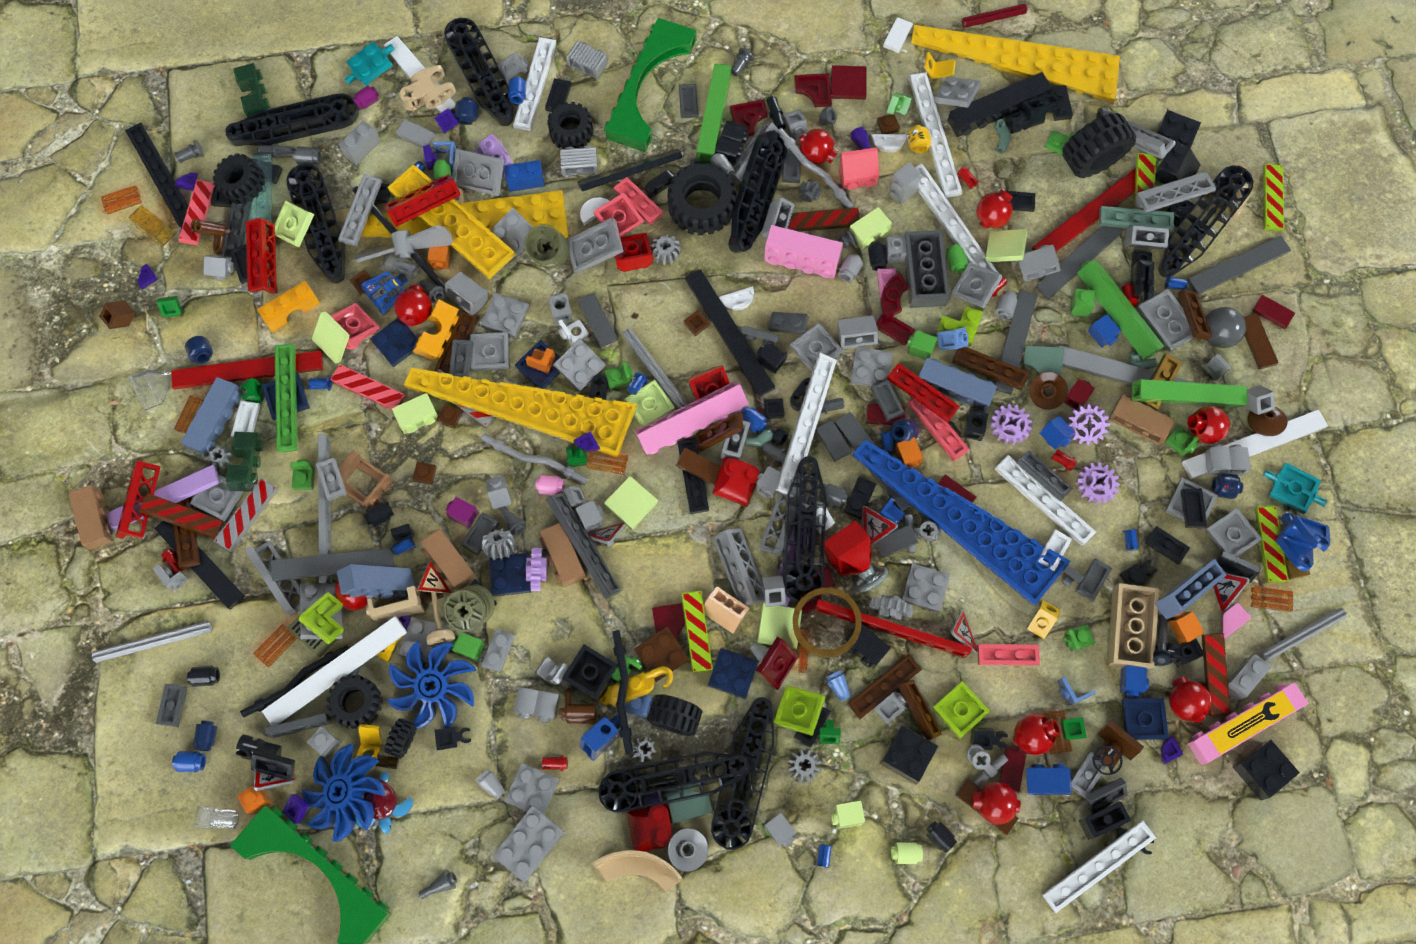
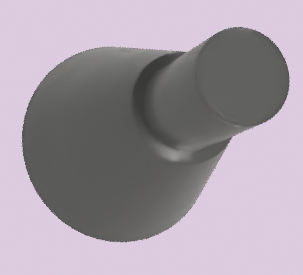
[419,280,445,303]
[498,506,526,535]
[419,869,457,899]

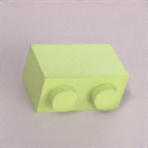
[849,207,892,250]
[392,393,438,434]
[830,801,865,829]

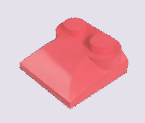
[594,193,644,237]
[331,303,380,349]

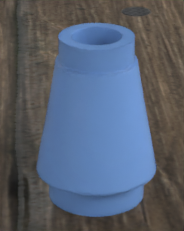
[826,670,851,702]

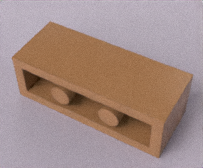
[1109,394,1175,445]
[68,485,113,550]
[539,523,586,587]
[421,528,476,591]

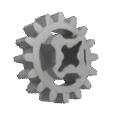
[869,595,913,620]

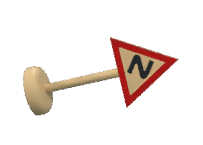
[417,561,455,646]

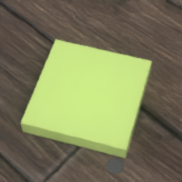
[275,200,314,247]
[985,229,1027,262]
[312,311,350,364]
[624,380,676,427]
[604,476,658,530]
[757,603,802,650]

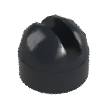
[773,429,789,446]

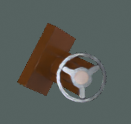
[1092,720,1144,775]

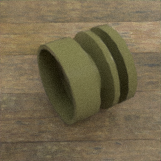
[524,224,570,269]
[444,584,495,632]

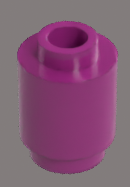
[353,85,379,110]

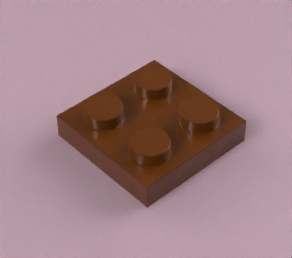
[634,627,689,682]

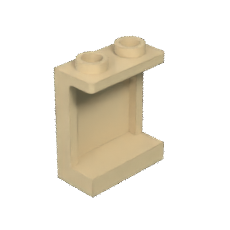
[365,586,426,624]

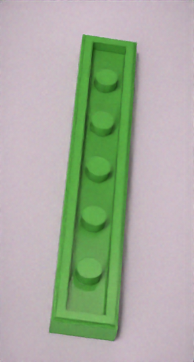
[275,344,298,453]

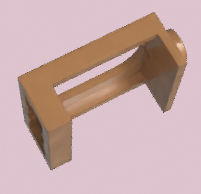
[339,450,393,509]

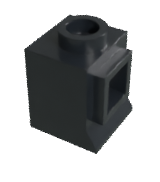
[1166,200,1194,227]
[757,343,787,374]

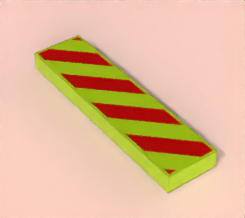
[1134,153,1156,211]
[1263,164,1284,232]
[1255,506,1288,583]
[681,591,713,673]

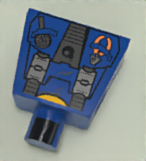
[361,271,409,316]
[580,715,620,761]

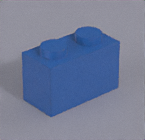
[504,160,545,192]
[1027,764,1072,795]

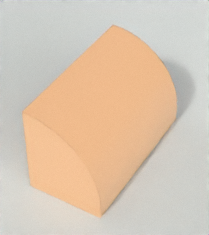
[704,587,750,634]

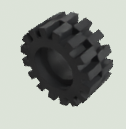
[384,718,417,759]

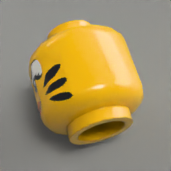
[907,125,932,153]

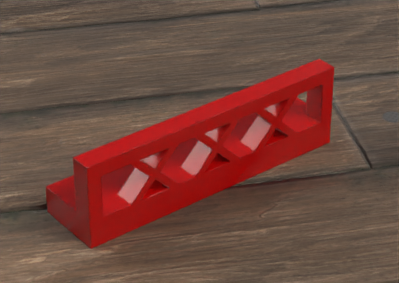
[383,174,461,227]
[246,218,277,294]
[115,460,161,539]

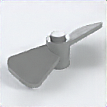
[355,226,453,262]

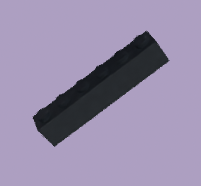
[947,72,1053,137]

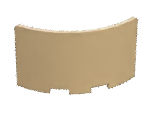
[592,850,683,892]

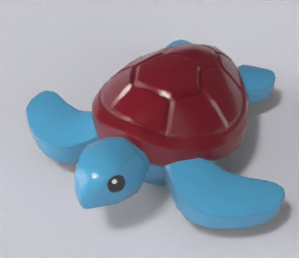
[355,771,413,834]

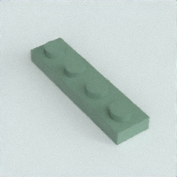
[1099,206,1174,232]

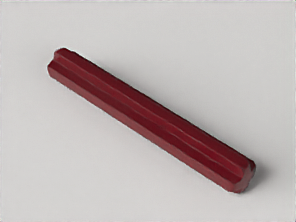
[961,3,1028,28]

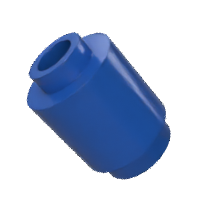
[508,77,526,104]
[741,406,767,433]
[172,751,206,772]

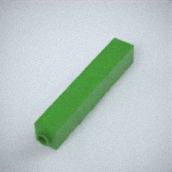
[697,63,732,163]
[1077,260,1164,360]
[1132,379,1248,408]

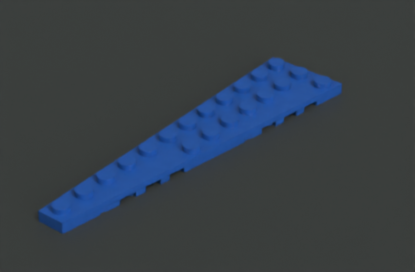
[852,440,1071,606]

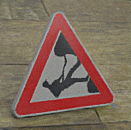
[862,506,898,546]
[587,522,626,547]
[1213,573,1249,612]
[951,611,978,653]
[253,771,296,791]

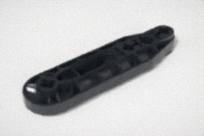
[444,18,513,126]
[225,93,359,146]
[728,131,787,253]
[286,163,345,284]
[1158,165,1254,277]
[782,456,827,603]
[711,697,775,850]
[598,752,751,813]

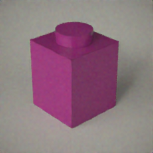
[446,497,479,528]

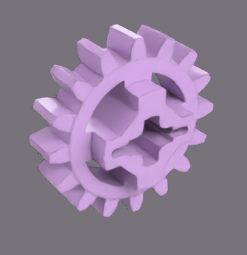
[1067,403,1110,445]
[990,404,1033,445]
[1076,463,1120,505]
[526,548,547,591]

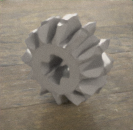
[650,234,681,266]
[481,528,515,560]
[787,748,822,784]

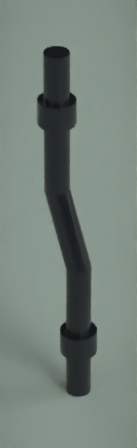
[612,630,633,754]
[240,645,350,718]

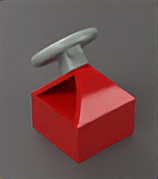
[824,520,888,592]

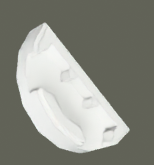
[871,134,907,153]
[580,197,609,226]
[719,286,754,311]

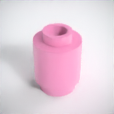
[535,475,564,495]

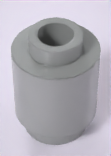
[839,254,863,282]
[995,291,1018,320]

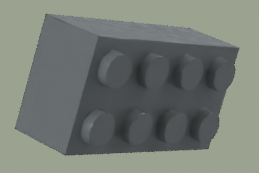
[904,230,950,308]

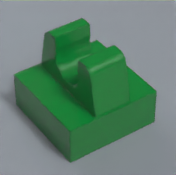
[157,296,182,318]
[241,378,263,403]
[566,446,588,467]
[1061,717,1087,741]
[819,720,841,744]

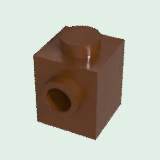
[99,300,135,329]

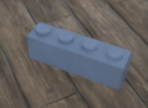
[919,358,997,412]
[181,377,243,457]
[1154,559,1226,620]
[337,564,415,600]

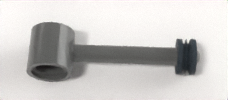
[1153,598,1174,666]

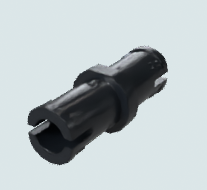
[766,96,786,130]

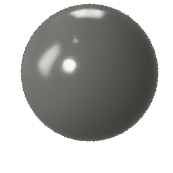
[1205,307,1246,348]

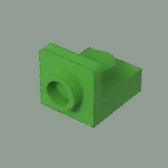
[887,92,912,115]
[1045,130,1074,155]
[605,361,634,390]
[1165,427,1199,456]
[290,460,314,490]
[1063,625,1095,652]
[612,656,643,683]

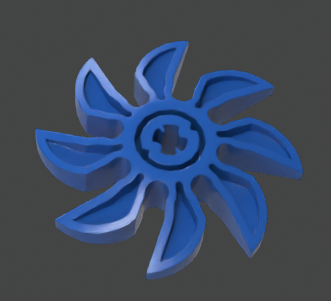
[387,641,477,728]
[302,744,385,842]

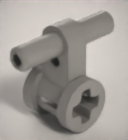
[905,514,940,553]
[966,744,1008,787]

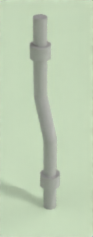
[777,128,854,208]
[481,433,588,485]

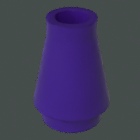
[850,127,871,150]

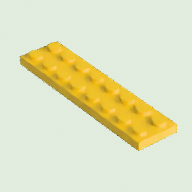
[387,164,515,280]

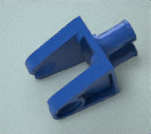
[1276,513,1330,572]

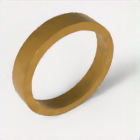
[793,588,861,658]

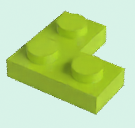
[936,306,983,346]
[299,592,344,644]

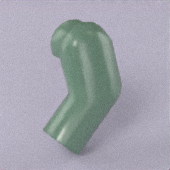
[1129,351,1157,369]
[746,429,773,447]

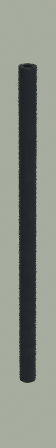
[353,186,445,289]

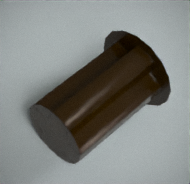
[376,753,399,770]

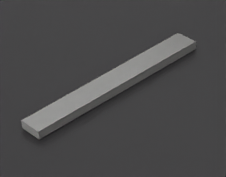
[1058,345,1195,386]
[318,433,332,584]

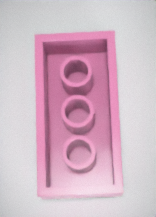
[764,225,843,279]

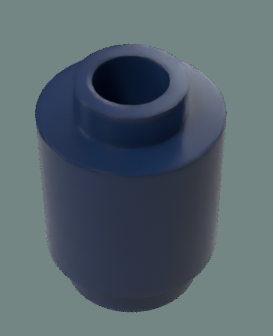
[193,721,217,751]

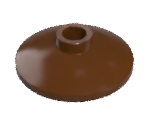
[1029,372,1068,410]
[1247,407,1288,436]

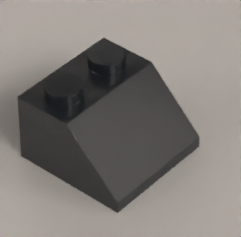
[1155,140,1201,184]

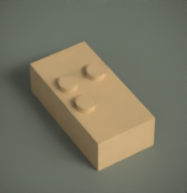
[1107,583,1159,671]

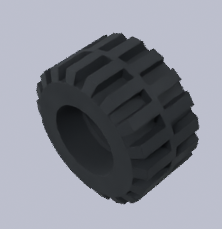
[547,102,593,150]
[213,153,265,204]
[326,674,383,729]
[647,694,703,736]

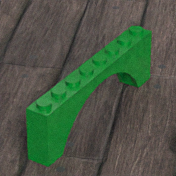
[604,18,697,153]
[230,805,392,944]

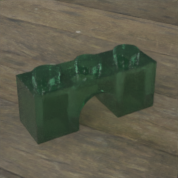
[233,63,271,117]
[226,432,263,492]

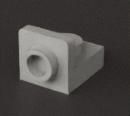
[498,53,529,80]
[783,110,808,139]
[153,564,188,591]
[535,657,569,684]
[874,691,909,724]

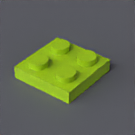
[932,681,990,739]
[773,685,825,736]

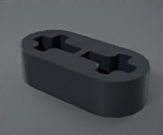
[644,170,675,197]
[589,375,608,400]
[790,378,810,411]

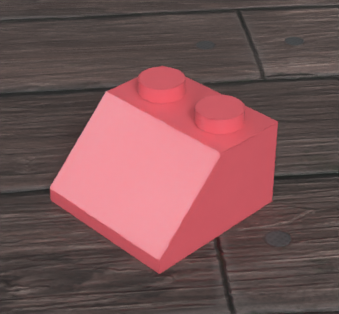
[838,147,879,190]

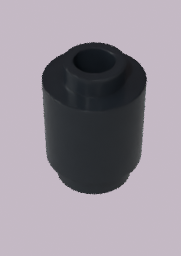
[868,242,888,271]
[364,502,394,527]
[187,665,220,687]
[926,821,957,853]

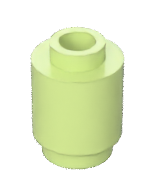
[891,842,923,864]

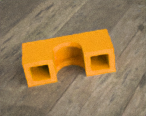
[257,281,320,333]
[412,299,459,362]

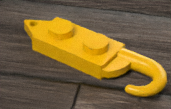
[599,666,673,708]

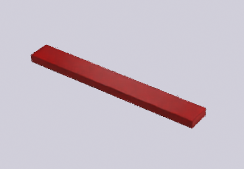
[1032,168,1136,253]
[171,351,324,390]
[814,599,972,658]

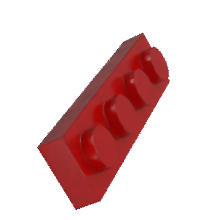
[887,363,960,423]

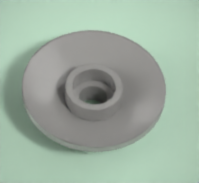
[667,828,708,872]

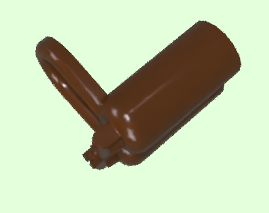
[191,219,231,254]
[559,688,596,724]

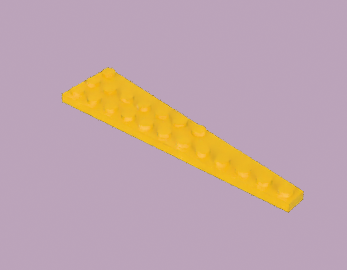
[911,25,1120,104]
[361,190,569,239]
[404,368,637,457]

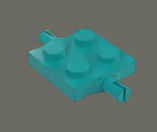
[344,41,395,86]
[1262,462,1328,514]

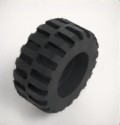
[1062,113,1136,178]
[667,163,736,235]

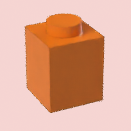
[427,245,452,270]
[895,437,923,469]
[1168,611,1204,642]
[237,786,272,815]

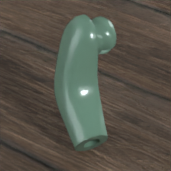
[994,119,1011,154]

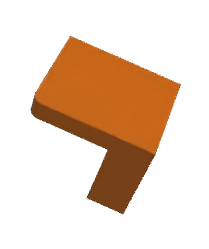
[526,348,556,374]

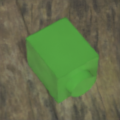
[1070,289,1095,317]
[907,330,938,360]
[452,632,485,663]

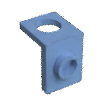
[433,141,457,172]
[1057,677,1096,706]

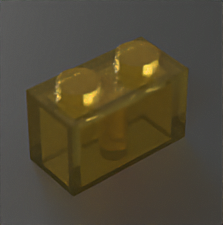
[128,205,175,247]

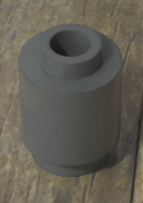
[293,146,321,166]
[819,484,849,508]

